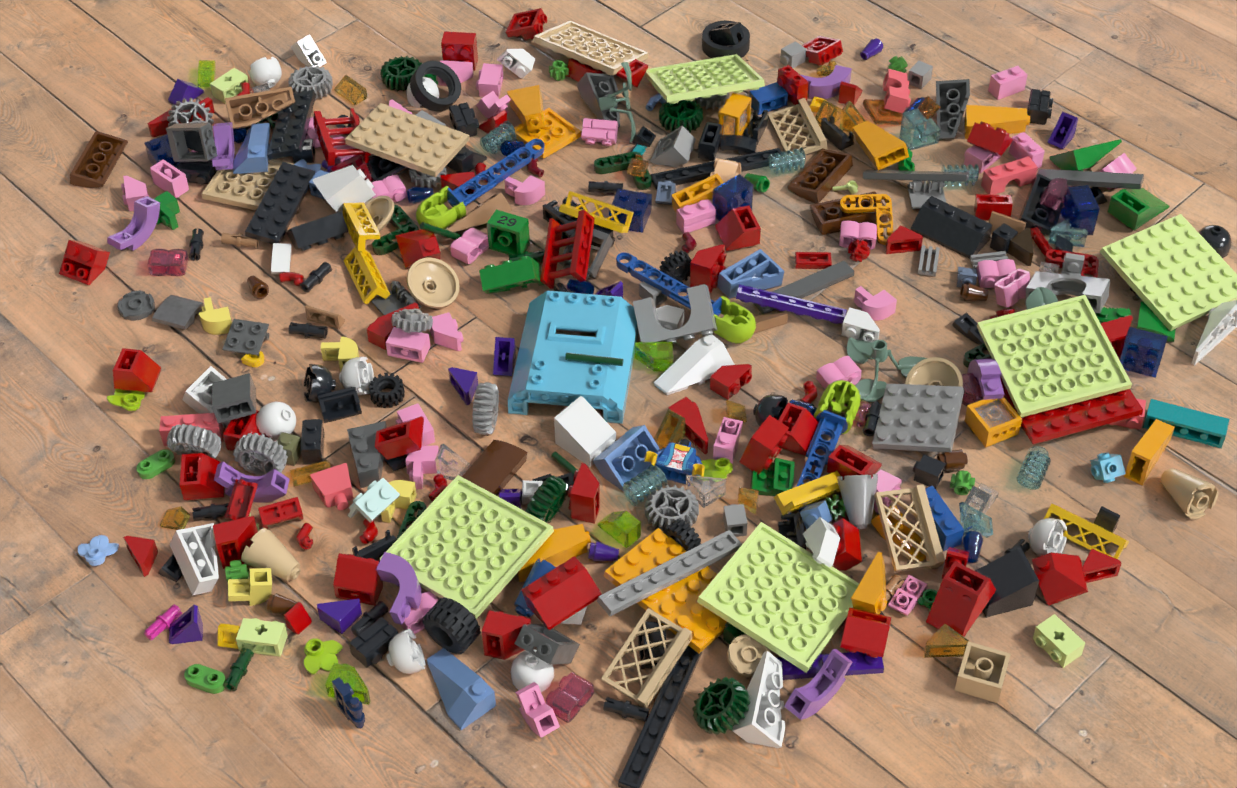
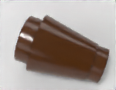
[247,275,269,299]
[960,283,989,301]
[267,593,298,614]

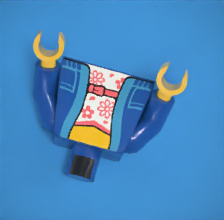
[643,439,705,486]

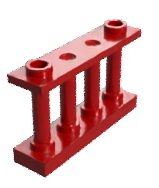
[313,108,371,166]
[540,210,595,289]

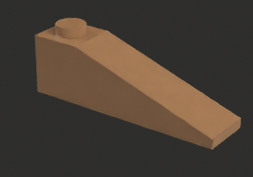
[225,87,295,129]
[445,193,513,232]

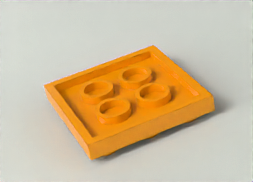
[511,108,582,159]

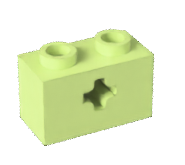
[210,68,249,104]
[1033,614,1085,668]
[236,618,288,657]

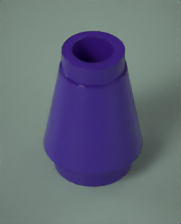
[860,38,883,60]
[588,541,619,562]

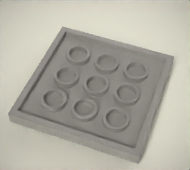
[872,384,964,452]

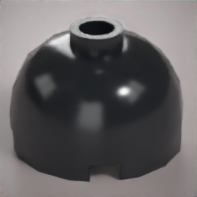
[1198,225,1232,258]
[304,364,336,402]
[753,394,788,427]

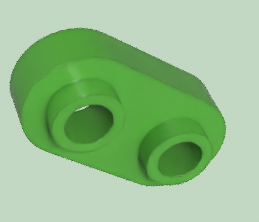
[137,449,175,479]
[184,664,226,694]

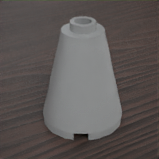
[837,474,878,529]

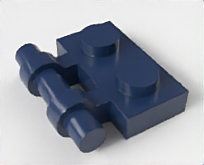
[332,677,365,729]

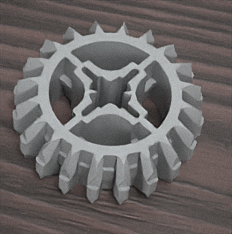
[288,65,333,101]
[167,98,214,129]
[472,382,499,435]
[167,424,222,459]
[233,433,288,476]
[645,484,699,531]

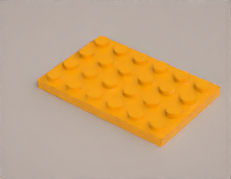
[603,528,727,654]

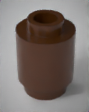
[937,449,968,471]

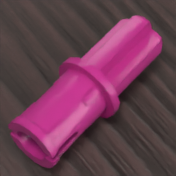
[144,604,182,640]

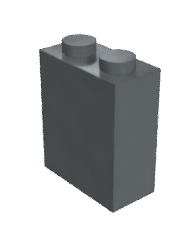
[212,373,256,423]

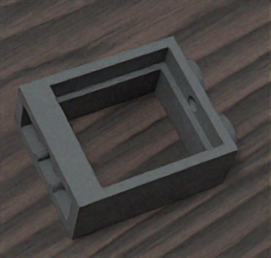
[166,123,217,162]
[561,229,613,279]
[515,624,580,665]

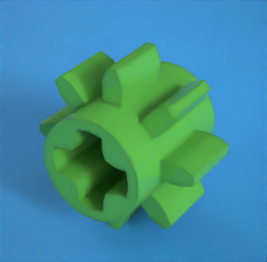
[888,56,908,73]
[549,60,569,81]
[950,470,975,495]
[826,494,845,520]
[225,560,249,582]

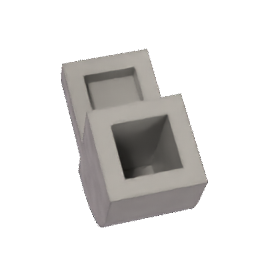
[1061,253,1085,276]

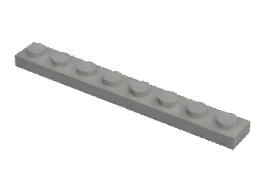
[597,530,742,616]

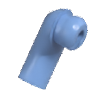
[646,93,666,111]

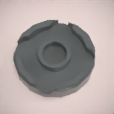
[117,290,155,321]

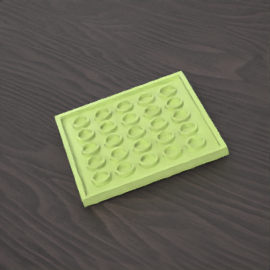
[644,54,765,104]
[1100,214,1237,331]
[977,295,1132,417]
[379,475,554,619]
[697,522,859,673]

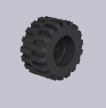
[422,597,481,655]

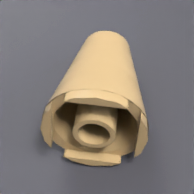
[1161,468,1218,519]
[241,528,301,581]

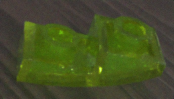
[198,60,216,87]

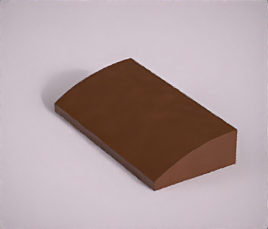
[70,131,128,188]
[787,149,853,203]
[810,191,888,235]
[462,440,527,496]

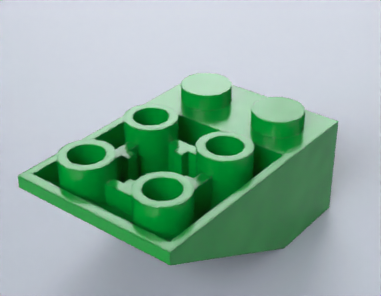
[1107,188,1170,230]

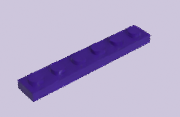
[736,284,847,324]
[776,652,884,680]

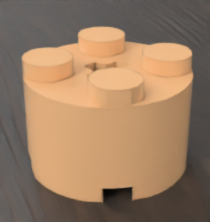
[710,158,741,196]

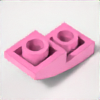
[888,575,927,616]

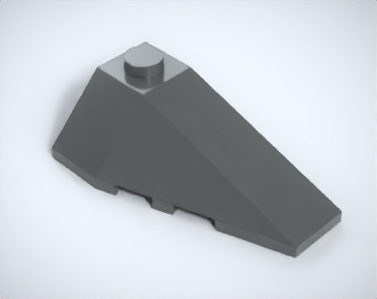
[577,73,620,128]
[936,79,970,140]

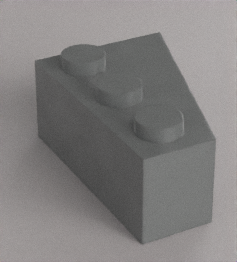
[347,421,386,488]

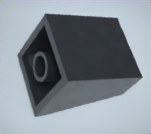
[975,548,1039,618]

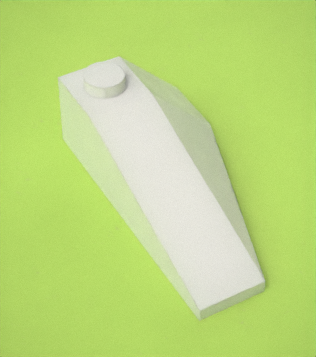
[1191,300,1237,366]
[654,334,735,395]
[732,651,785,748]

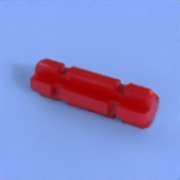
[1030,227,1053,256]

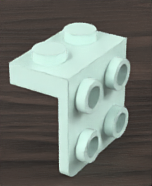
[348,478,400,523]

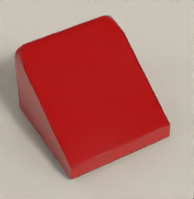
[284,602,312,635]

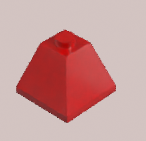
[396,229,441,269]
[1032,552,1088,606]

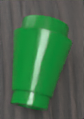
[744,173,770,192]

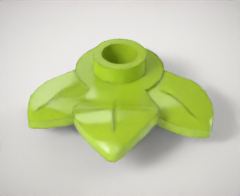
[107,389,145,411]
[696,458,733,483]
[304,638,343,675]

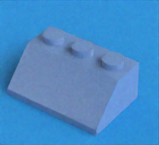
[593,425,660,492]

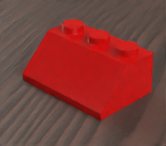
[521,556,602,630]

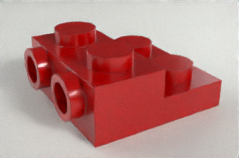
[505,8,548,40]
[802,36,843,65]
[777,65,809,105]

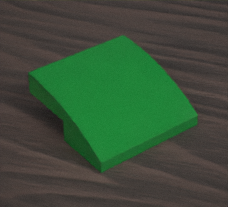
[1137,301,1176,342]
[750,458,795,496]

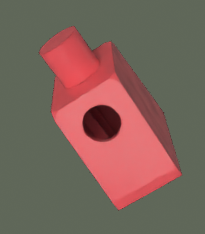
[310,463,354,510]

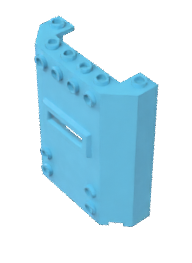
[507,291,638,424]

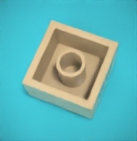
[955,641,1011,703]

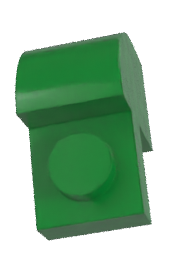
[154,191,180,230]

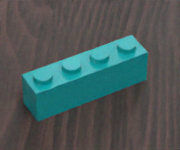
[1143,399,1230,449]

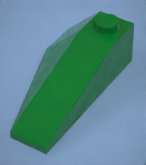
[1049,139,1122,171]

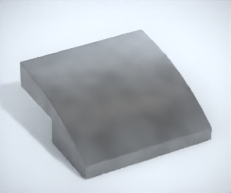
[152,295,203,330]

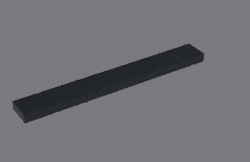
[650,148,785,190]
[618,645,702,788]

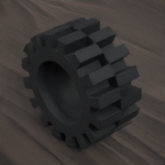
[659,251,692,283]
[369,373,405,408]
[663,519,701,551]

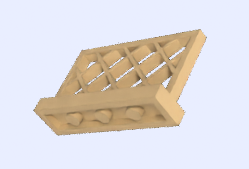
[768,98,828,160]
[874,484,945,572]
[601,608,692,708]

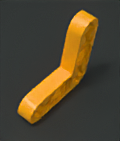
[840,194,893,245]

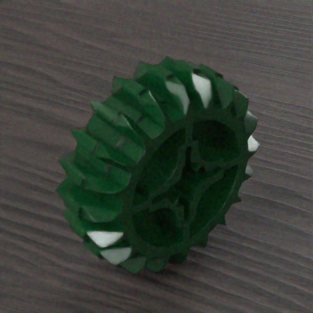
[380,56,422,92]
[659,100,703,133]
[525,476,569,523]
[692,677,751,735]

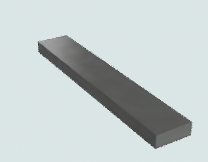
[1036,169,1144,189]
[863,170,969,182]
[754,261,855,314]

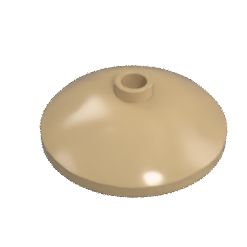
[358,196,394,233]
[406,258,460,308]
[905,357,963,387]

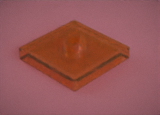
[863,99,906,125]

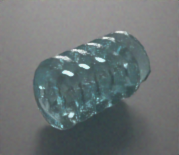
[480,121,516,154]
[767,147,806,175]
[941,164,979,187]
[1016,446,1051,490]
[623,465,668,506]

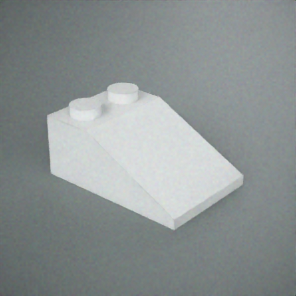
[182,366,231,428]

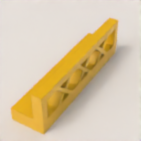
[559,191,634,233]
[342,202,380,251]
[343,246,390,305]
[774,471,840,515]
[1044,503,1129,559]

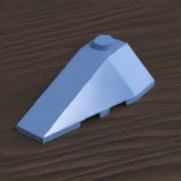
[233,123,270,174]
[426,648,496,730]

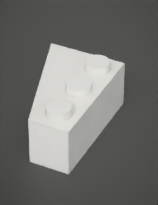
[169,523,219,596]

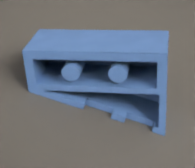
[717,249,784,298]

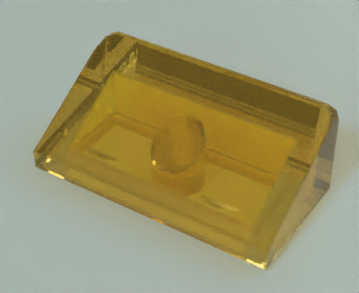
[334,75,368,105]
[289,460,331,487]

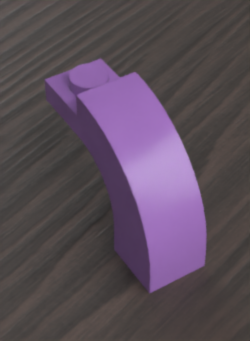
[801,65,852,99]
[212,122,235,170]
[107,196,160,250]
[967,358,1004,400]
[214,462,290,503]
[376,552,422,625]
[784,649,853,720]

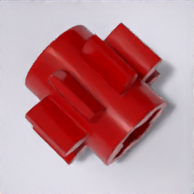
[848,239,870,262]

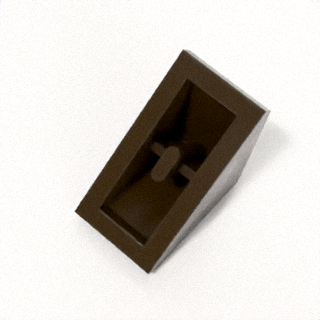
[1008,228,1034,266]

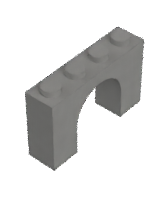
[1025,271,1110,313]
[633,284,717,349]

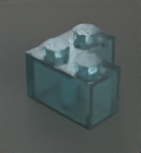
[899,109,941,150]

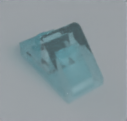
[1048,218,1087,247]
[959,502,993,538]

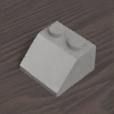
[650,126,696,168]

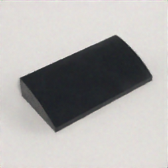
[1019,173,1069,235]

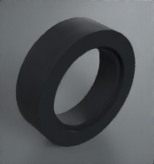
[702,20,750,58]
[410,61,461,112]

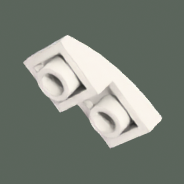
[271,243,292,275]

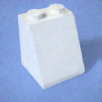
[312,165,376,213]
[554,396,616,467]

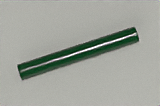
[420,222,462,240]
[565,353,624,366]
[551,452,578,475]

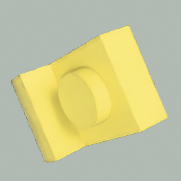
[199,297,232,335]
[321,337,359,372]
[381,480,417,523]
[228,568,272,606]

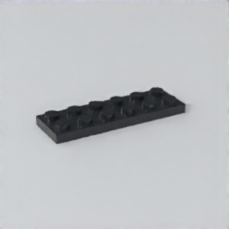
[267,90,316,160]
[245,162,315,244]

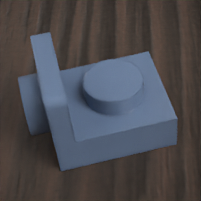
[655,181,676,205]
[957,267,977,288]

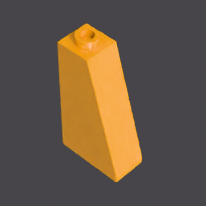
[507,85,544,130]
[964,105,1030,139]
[852,120,909,170]
[1124,419,1175,486]
[517,524,591,582]

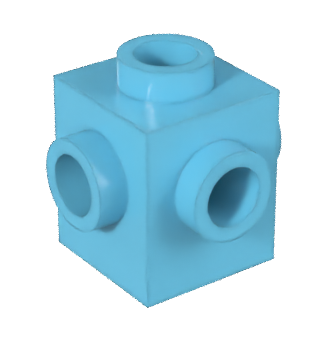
[1090,453,1126,483]

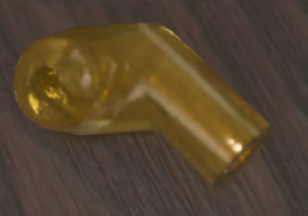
[816,61,837,76]

